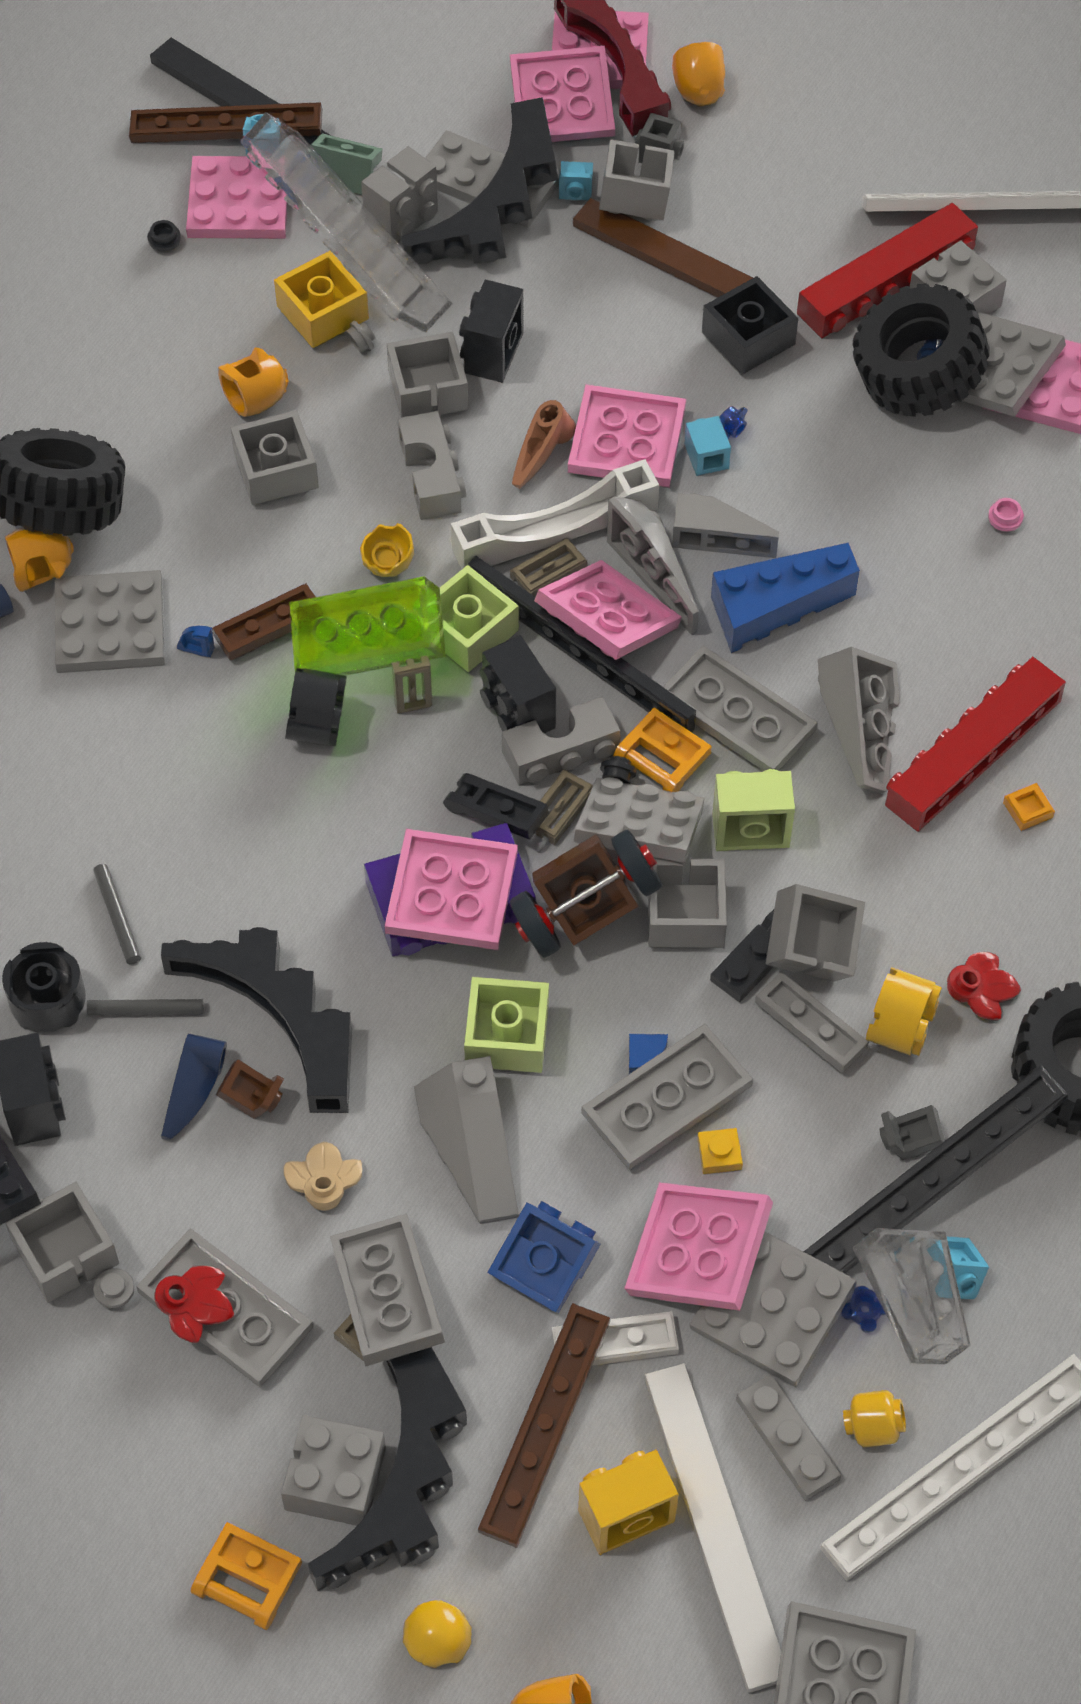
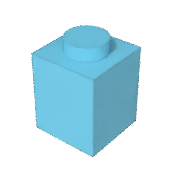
[684,416,731,476]

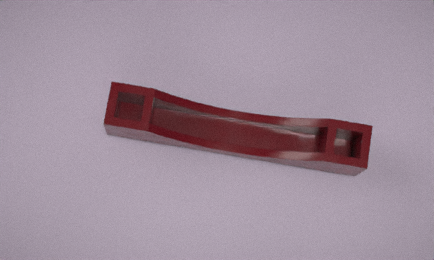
[554,0,671,137]

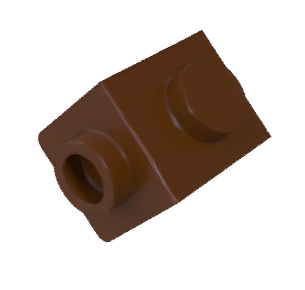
[215,1059,284,1119]

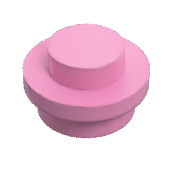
[988,498,1024,531]

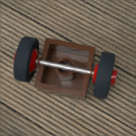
[510,829,662,958]

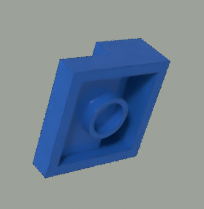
[487,1201,601,1314]

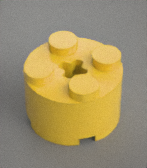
[866,967,942,1056]

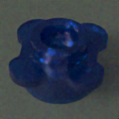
[719,406,748,439]
[841,1286,889,1333]

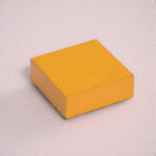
[1003,783,1055,831]

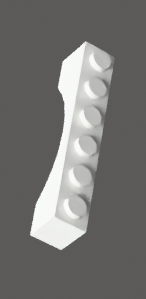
[451,459,659,569]

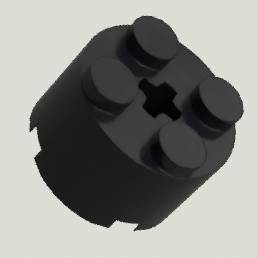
[285,668,347,746]
[2,942,86,1032]

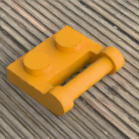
[613,708,712,792]
[191,1522,302,1630]

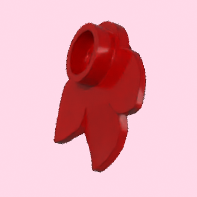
[947,952,1021,1021]
[154,1266,234,1343]

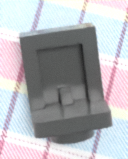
[880,1105,945,1160]

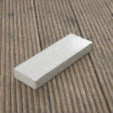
[552,1311,679,1366]

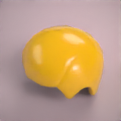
[360,523,414,577]
[403,1600,472,1668]

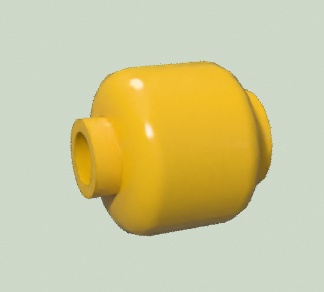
[843,1390,906,1448]

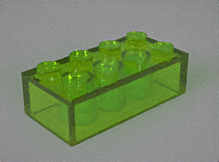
[289,576,446,676]

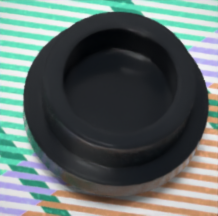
[147,220,181,251]
[600,756,637,784]

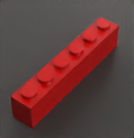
[797,202,978,339]
[885,656,1066,832]

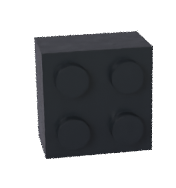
[702,276,798,375]
[459,279,524,383]
[479,635,556,734]
[0,1032,66,1146]

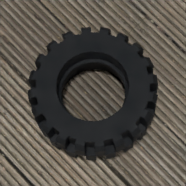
[852,283,990,417]
[0,428,126,536]
[1011,982,1081,1135]

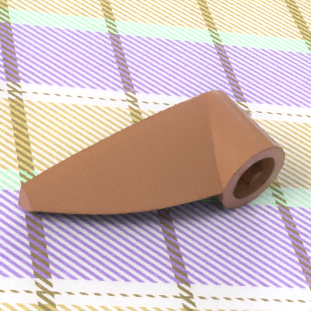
[512,400,576,489]

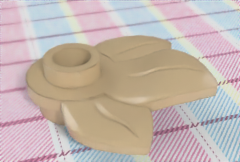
[283,1142,363,1211]

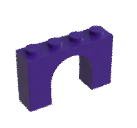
[364,823,536,957]

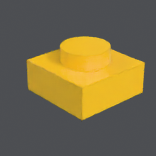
[697,1128,743,1174]

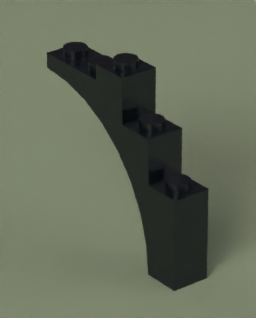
[401,97,558,265]
[161,927,352,1113]
[308,1347,467,1591]

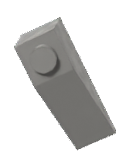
[672,493,779,558]

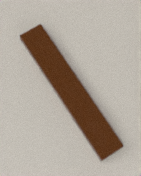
[129,102,323,143]
[573,198,753,298]
[478,1303,610,1548]

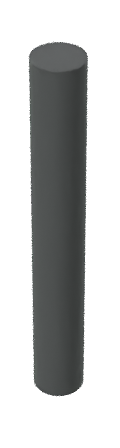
[93,864,141,964]
[87,999,204,1015]

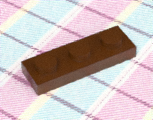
[212,583,324,661]

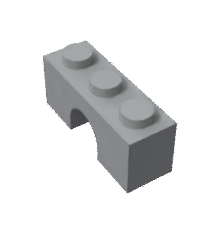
[398,411,466,520]
[502,697,620,786]

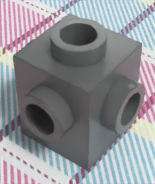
[635,113,684,163]

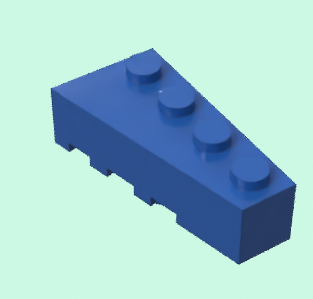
[711,542,860,653]

